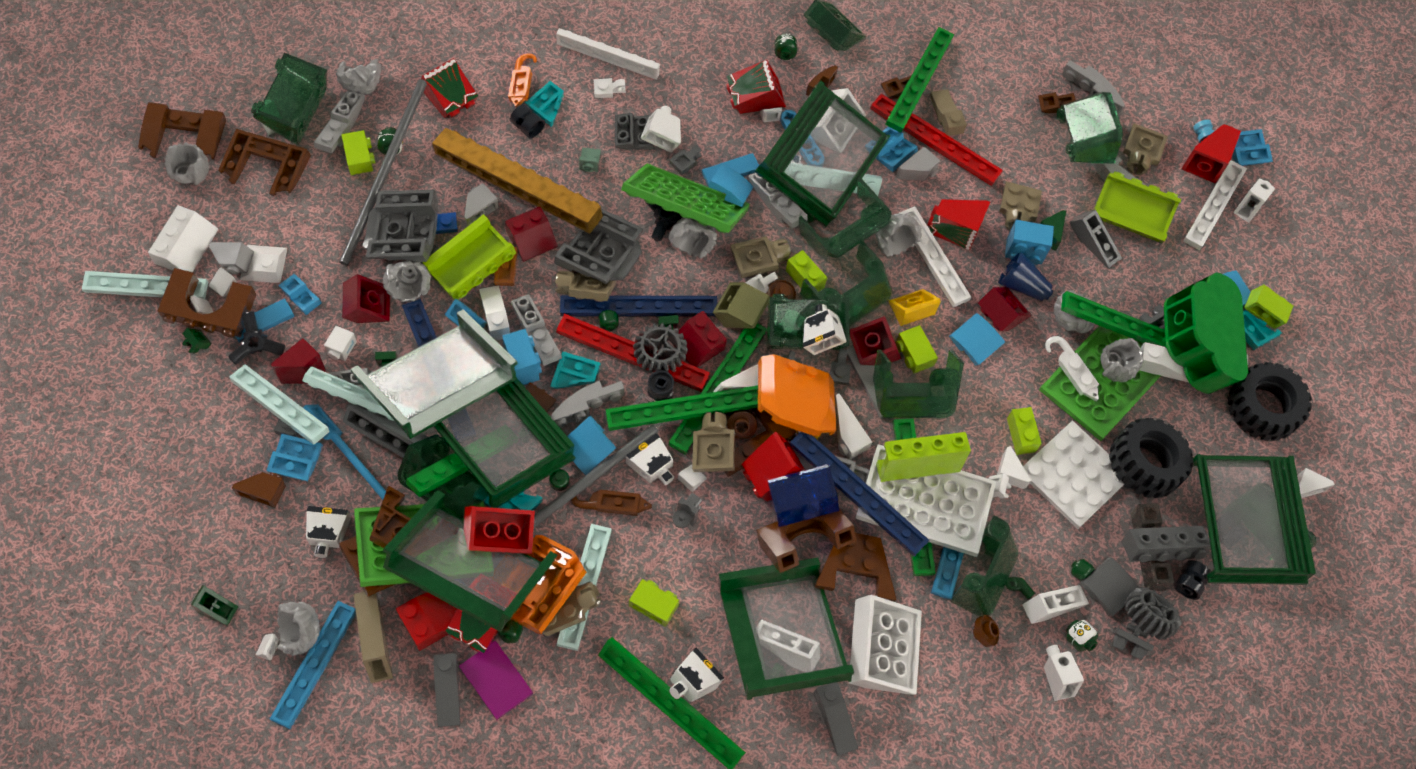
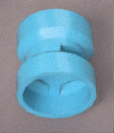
[1193,120,1214,143]

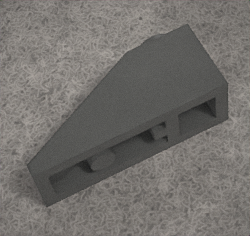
[1069,210,1122,268]
[433,653,460,727]
[813,682,858,756]

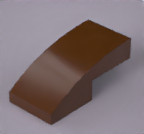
[806,65,838,96]
[881,75,912,99]
[1038,92,1078,113]

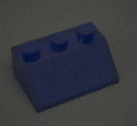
[767,464,840,527]

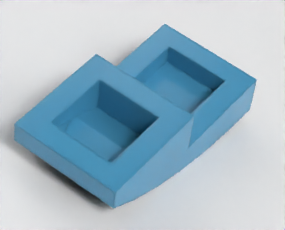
[278,274,322,315]

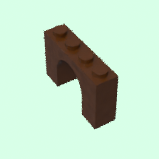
[157,268,257,338]
[756,499,856,573]

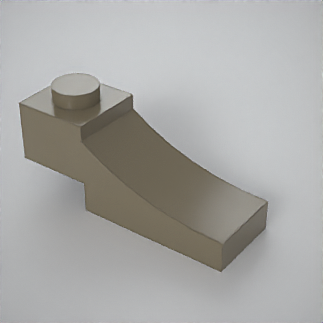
[930,89,967,136]

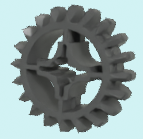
[633,322,688,374]
[1125,587,1182,640]

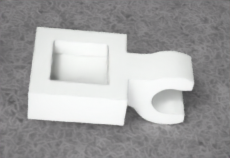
[594,78,626,98]
[745,272,778,293]

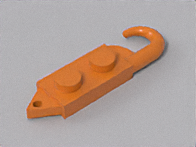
[508,53,537,107]

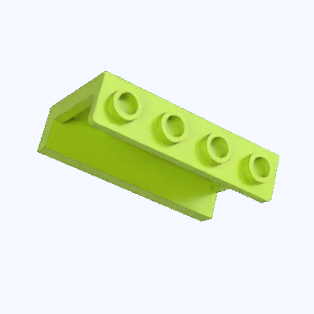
[1093,171,1182,243]
[422,214,516,300]
[876,432,971,482]

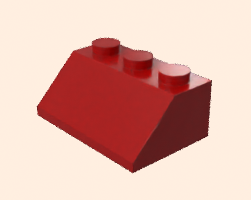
[463,506,535,554]

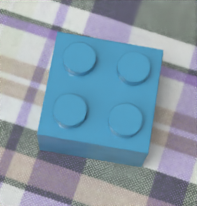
[1005,220,1054,265]
[502,329,542,385]

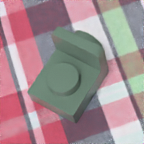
[579,147,601,172]

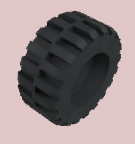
[1228,362,1312,441]
[1109,418,1193,498]

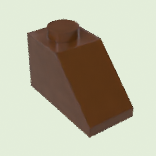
[232,472,286,508]

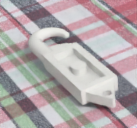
[1045,336,1099,401]

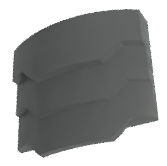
[362,189,438,262]
[554,209,643,284]

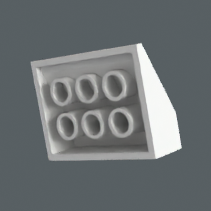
[849,595,922,695]

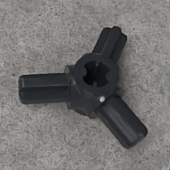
[645,202,682,242]
[228,311,285,364]

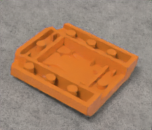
[758,354,836,436]
[488,535,587,634]

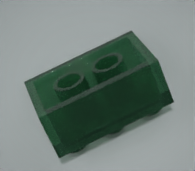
[803,0,866,51]

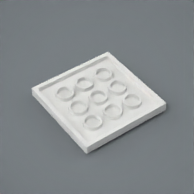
[1023,420,1124,529]

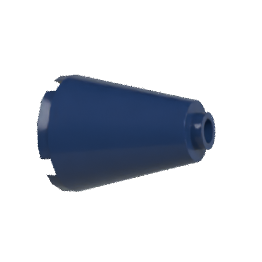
[998,252,1054,301]

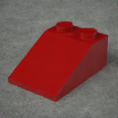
[395,592,457,652]

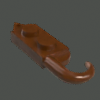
[571,489,652,516]

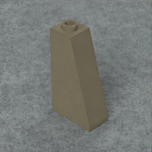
[354,591,393,683]

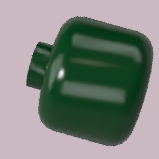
[599,310,619,332]
[549,469,570,491]
[1071,559,1095,582]
[499,619,523,643]

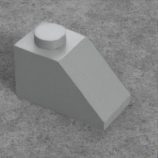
[896,147,940,181]
[464,183,499,227]
[209,242,254,274]

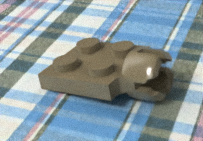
[1123,123,1168,175]
[999,181,1042,231]
[730,236,791,279]
[555,271,616,302]
[692,412,735,472]
[543,582,601,636]

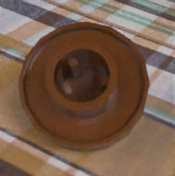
[767,279,796,309]
[727,410,757,440]
[973,615,999,647]

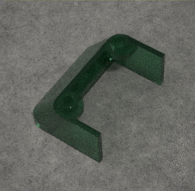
[799,177,892,258]
[800,241,892,331]
[873,350,964,418]

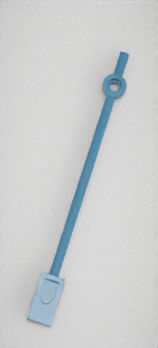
[303,404,466,586]

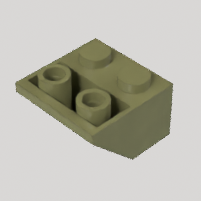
[713,282,771,328]

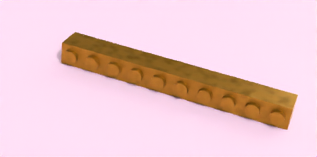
[432,128,603,234]

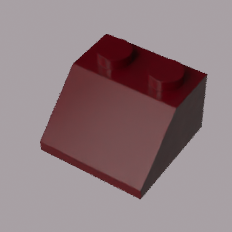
[505,206,558,262]
[342,274,390,323]
[978,287,1032,332]
[674,311,727,367]
[848,316,902,366]
[271,338,326,384]

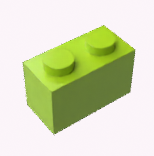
[341,130,376,175]
[785,250,827,298]
[1244,284,1294,329]
[896,325,938,374]
[1007,407,1042,455]
[629,579,679,627]

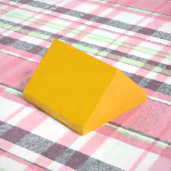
[888,289,941,326]

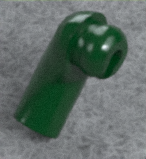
[1005,577,1036,600]

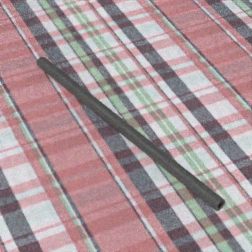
[339,79,427,266]
[491,424,659,560]

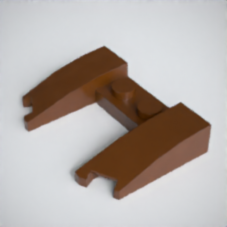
[138,102,226,159]
[218,129,311,196]
[724,408,796,477]

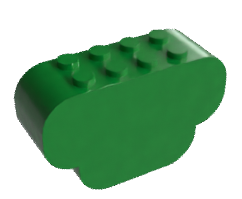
[1164,273,1248,394]

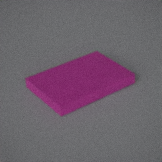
[459,640,533,720]

